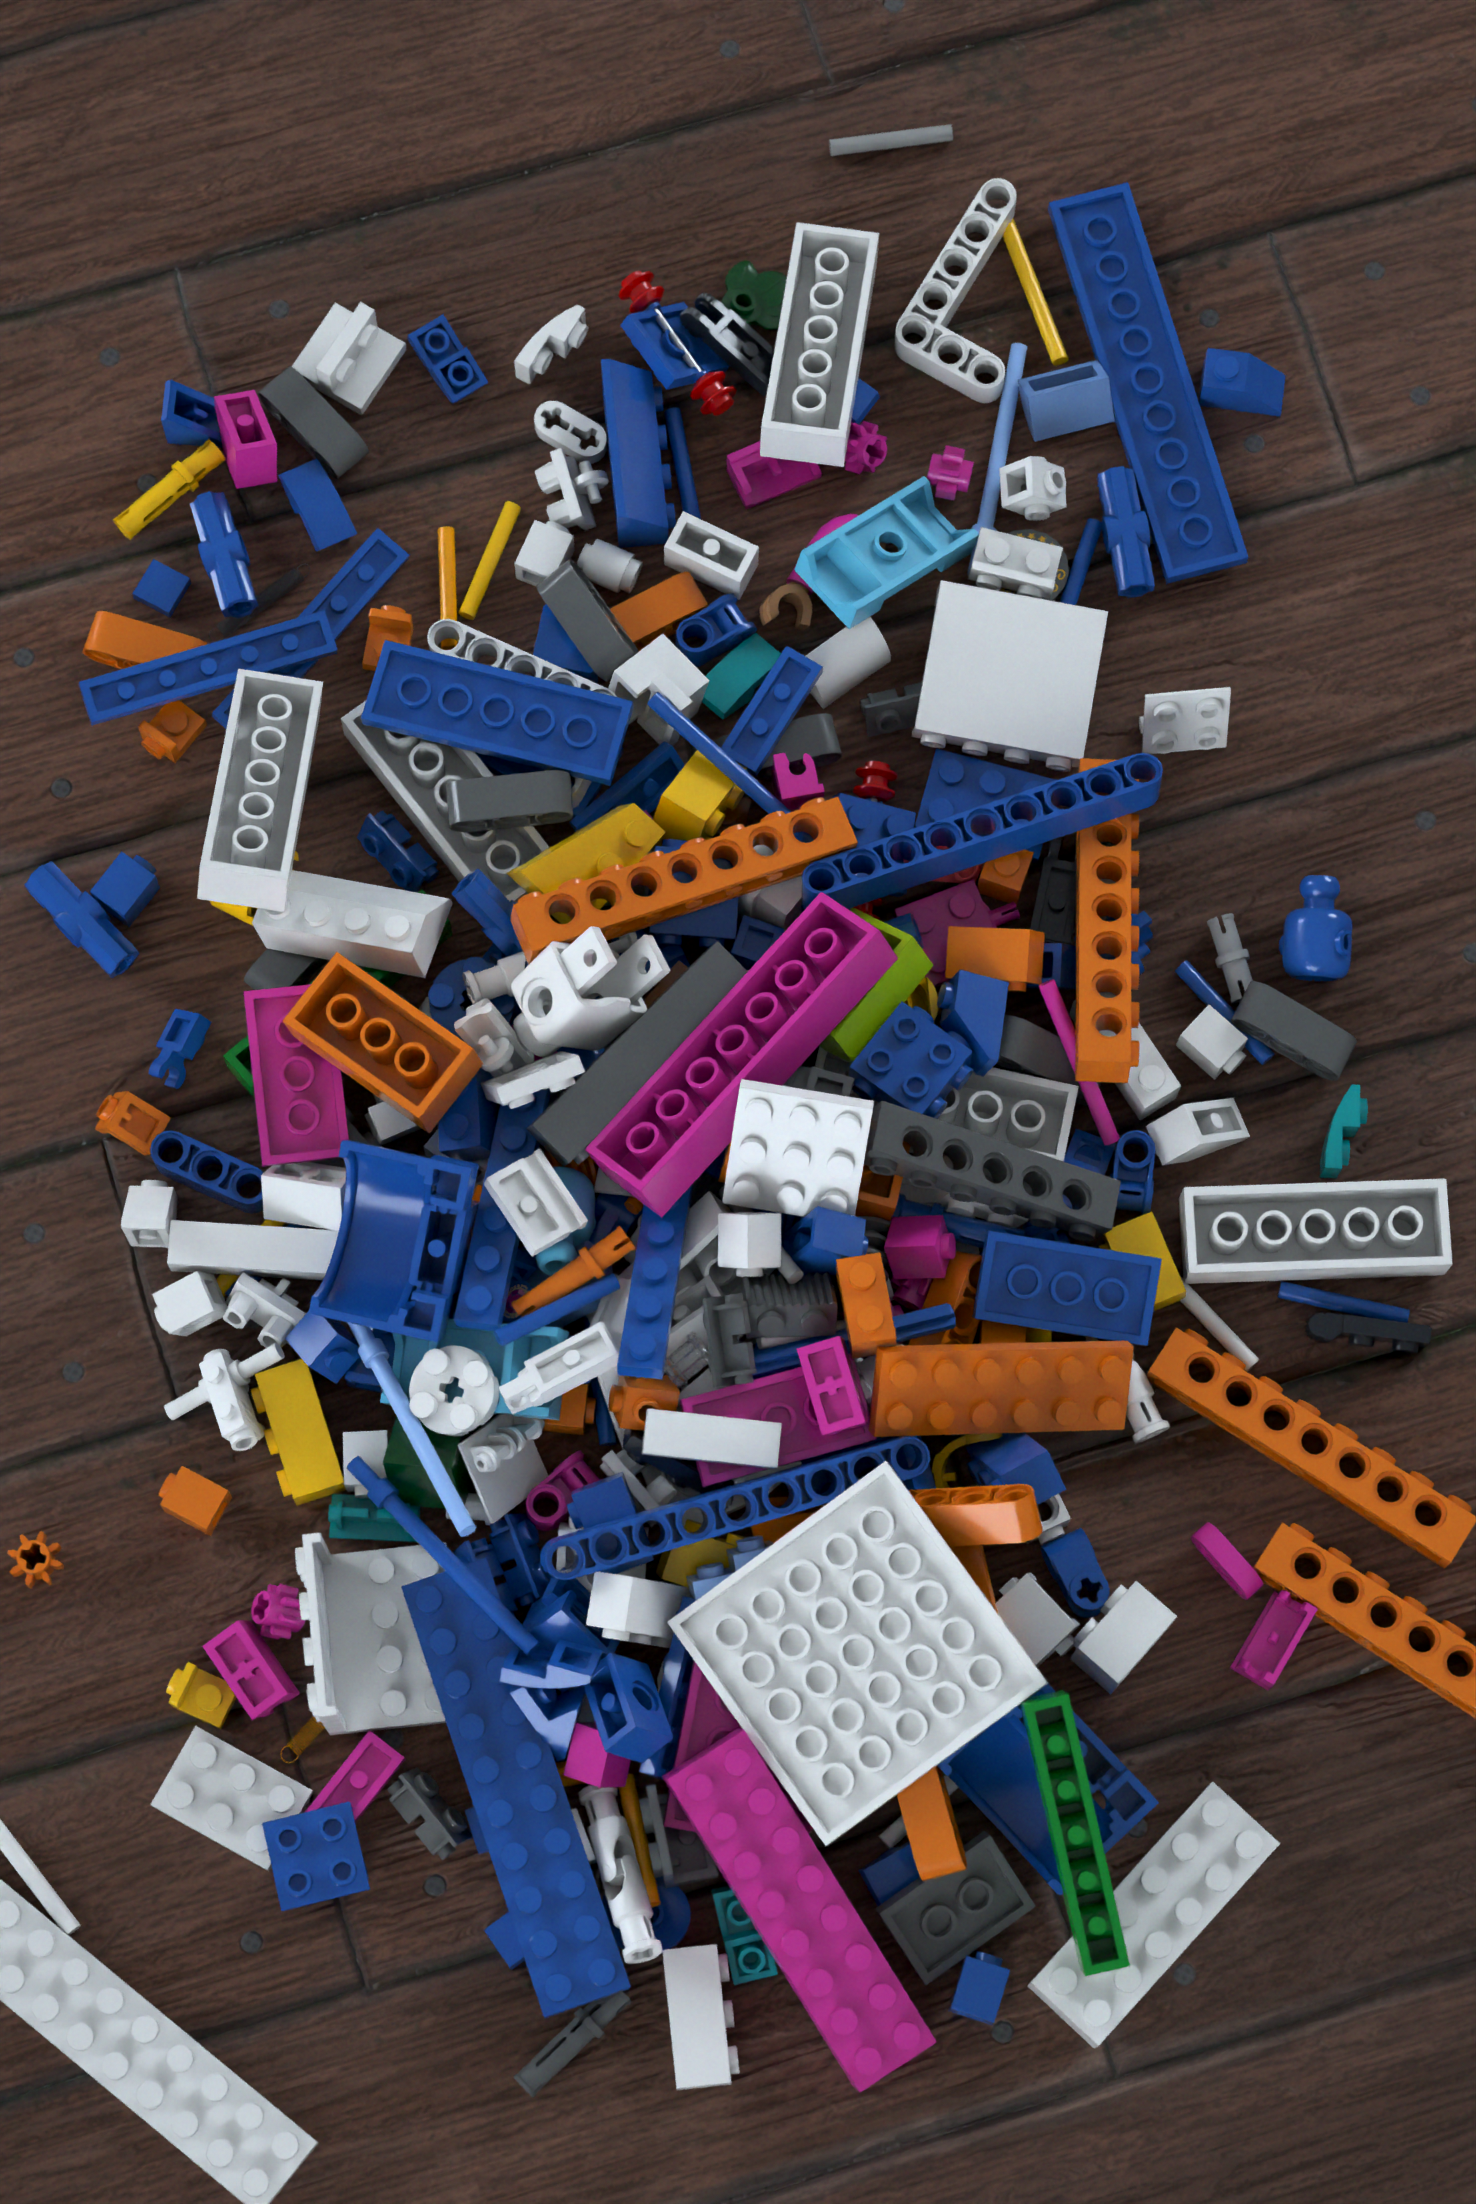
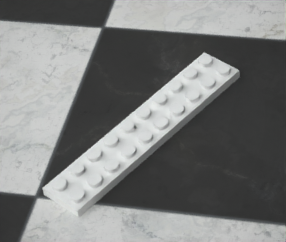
[0,1879,319,2204]

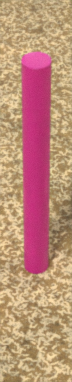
[1038,979,1120,1146]

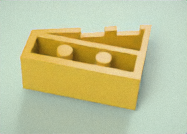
[506,803,665,924]

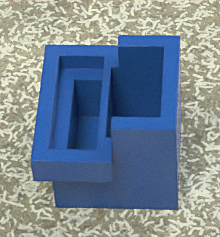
[513,1567,620,1693]

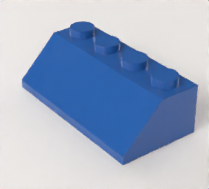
[601,359,676,548]

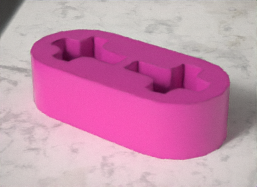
[1191,1522,1263,1600]

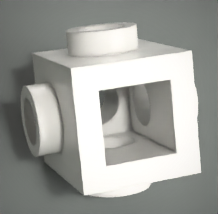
[999,456,1067,521]

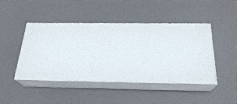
[642,1408,782,1469]

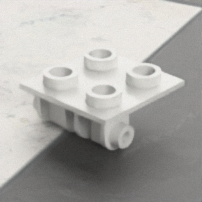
[1139,687,1231,754]
[457,1414,548,1524]

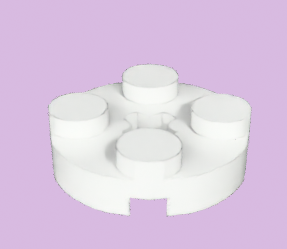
[409,1345,500,1436]

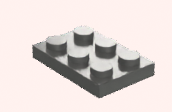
[875,1830,1036,1985]

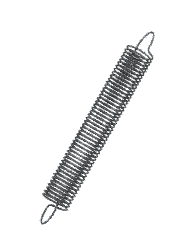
[209,563,310,642]

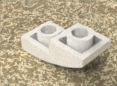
[514,305,588,384]

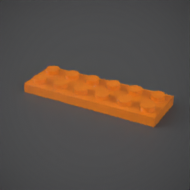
[869,1341,1134,1437]

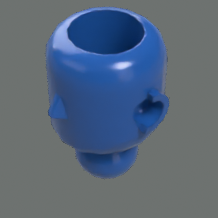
[1279,875,1353,981]

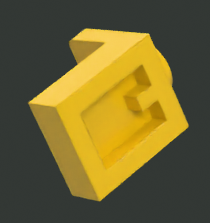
[166,1662,236,1729]

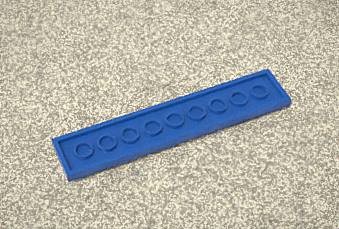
[1048,182,1248,584]
[401,1557,631,2018]

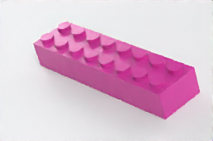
[585,892,898,1217]
[662,1728,937,2092]

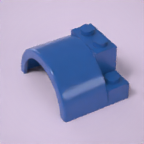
[309,1140,479,1343]
[937,1684,1159,1895]

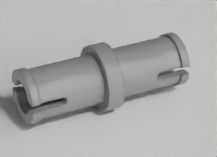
[1207,913,1253,1004]

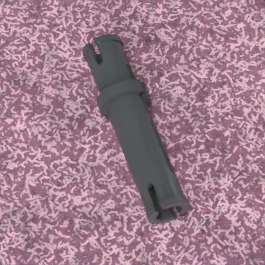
[513,1991,632,2098]

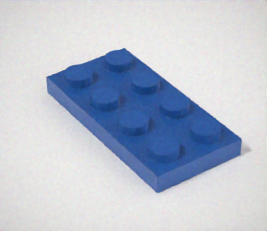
[972,1230,1162,1346]

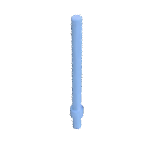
[967,343,1027,575]
[347,1322,476,1537]

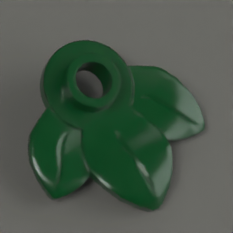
[721,260,787,330]

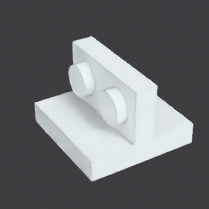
[292,302,406,415]

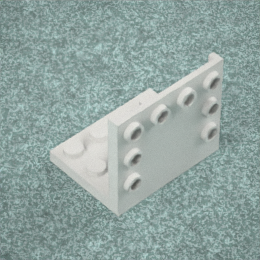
[295,1533,447,1735]

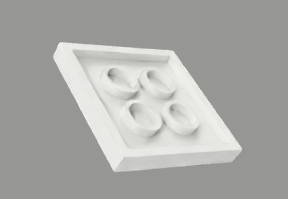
[722,1079,874,1217]

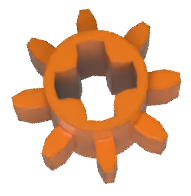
[8,1531,64,1588]

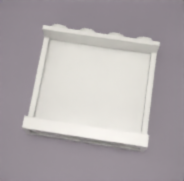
[911,580,1108,771]

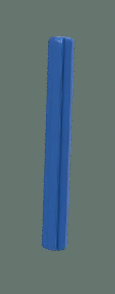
[752,1303,956,1379]

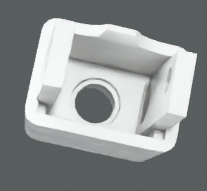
[511,926,671,1058]

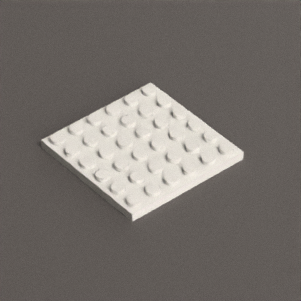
[667,1461,1049,1846]

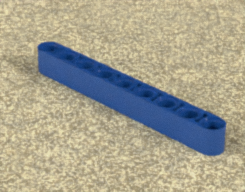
[802,753,1163,909]
[540,1436,930,1580]

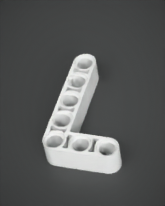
[895,178,1016,403]
[427,619,617,808]

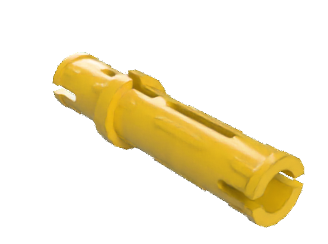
[113,439,226,540]

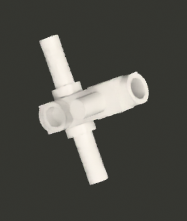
[164,1343,285,1451]

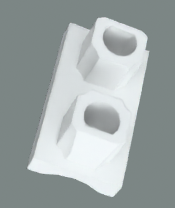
[535,448,609,531]
[454,998,534,1078]
[223,1272,306,1348]
[600,1449,677,1527]

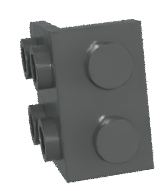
[639,1785,719,1888]

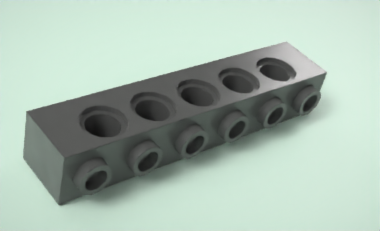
[864,1101,1121,1242]

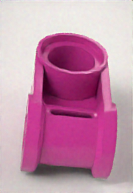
[526,1450,602,1531]

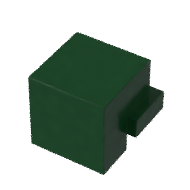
[382,1416,482,1509]

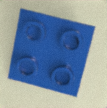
[262,1801,370,1912]

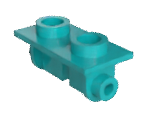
[328,1494,420,1543]

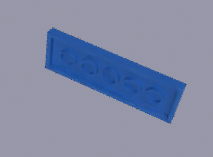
[361,640,634,786]

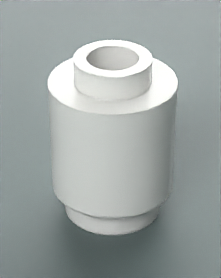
[577,539,643,593]

